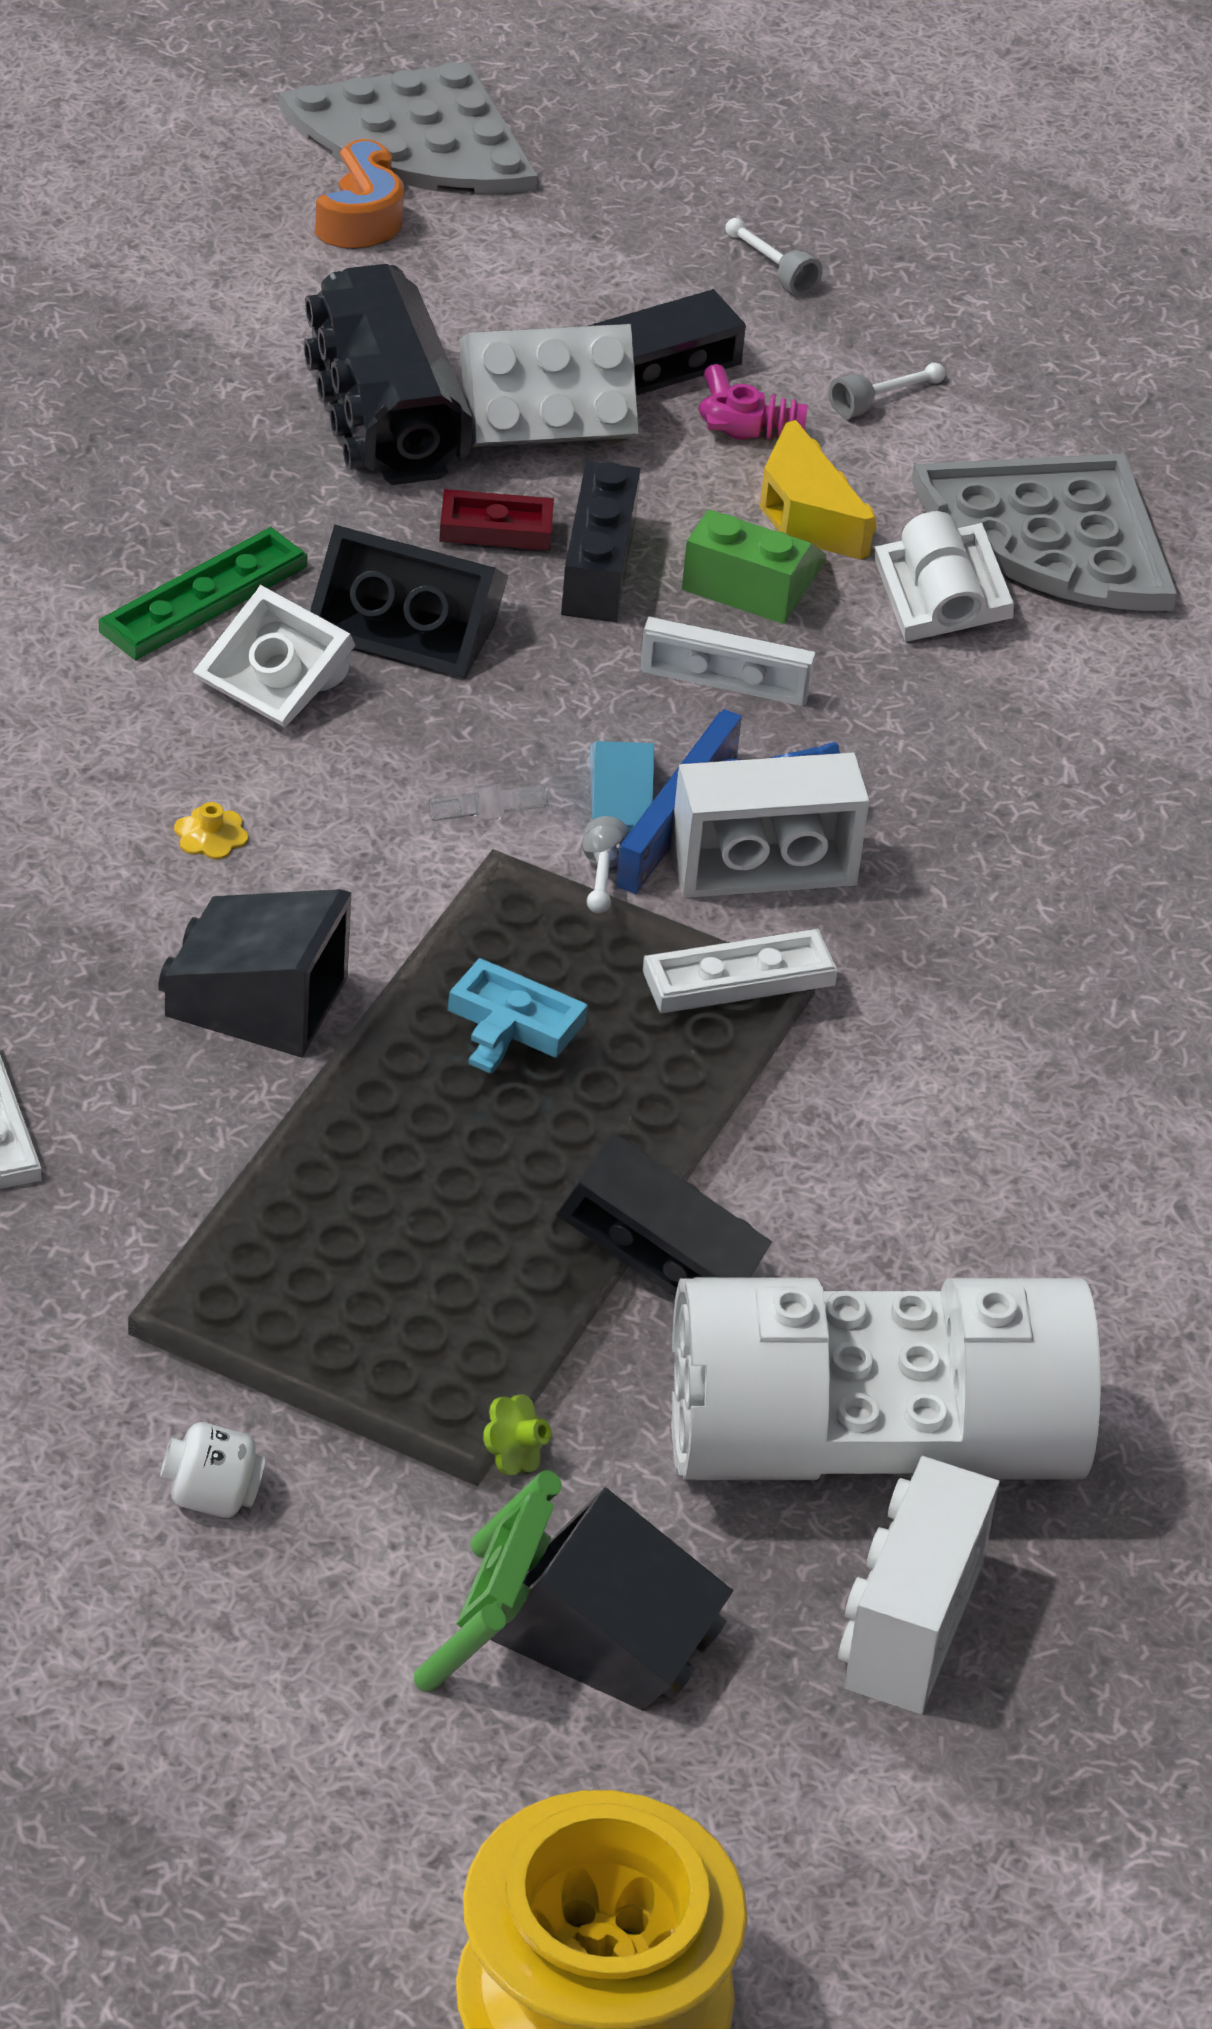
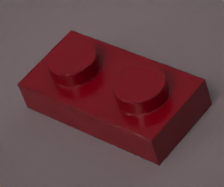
[439,489,554,550]

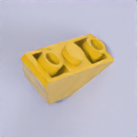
[760,420,877,559]

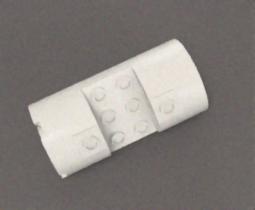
[671,1278,1101,1480]

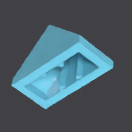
[590,741,654,831]

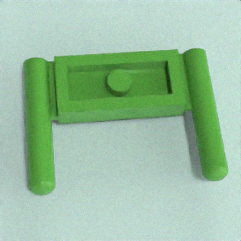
[414,1470,562,1692]

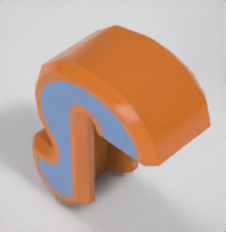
[315,139,404,248]

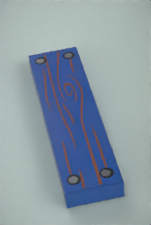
[616,709,742,894]

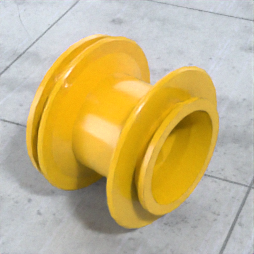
[456,1790,748,2029]

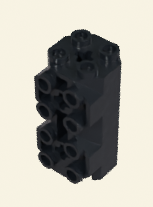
[304,264,473,485]

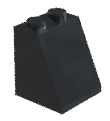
[158,889,352,1058]
[490,1487,734,1711]

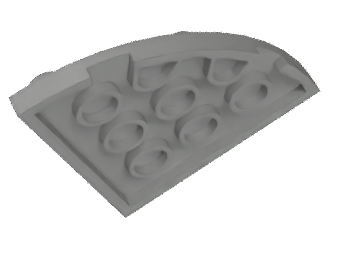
[278,62,538,194]
[912,453,1177,611]

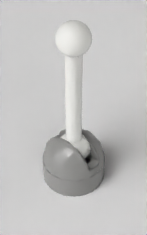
[725,218,823,296]
[829,363,945,420]
[582,816,630,914]

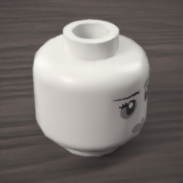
[160,1422,265,1518]

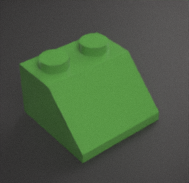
[682,509,827,624]

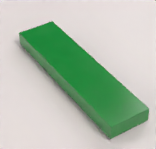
[98,527,308,661]

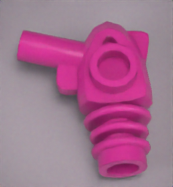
[698,364,808,440]

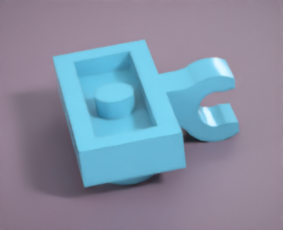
[447,958,588,1073]

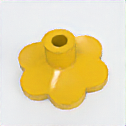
[174,802,248,859]

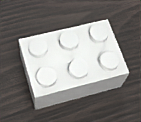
[459,324,638,448]
[670,753,869,898]
[838,1456,1000,1715]

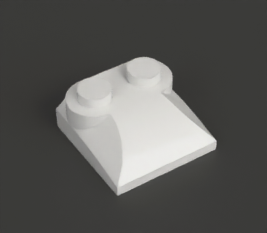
[193,585,355,727]

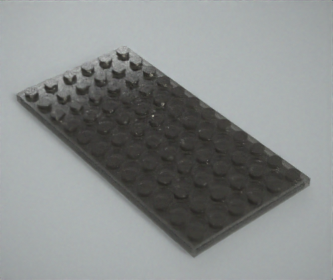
[128,849,815,1487]

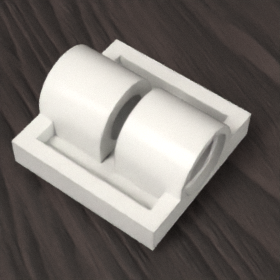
[875,511,1014,642]

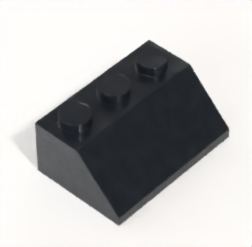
[310,524,508,679]

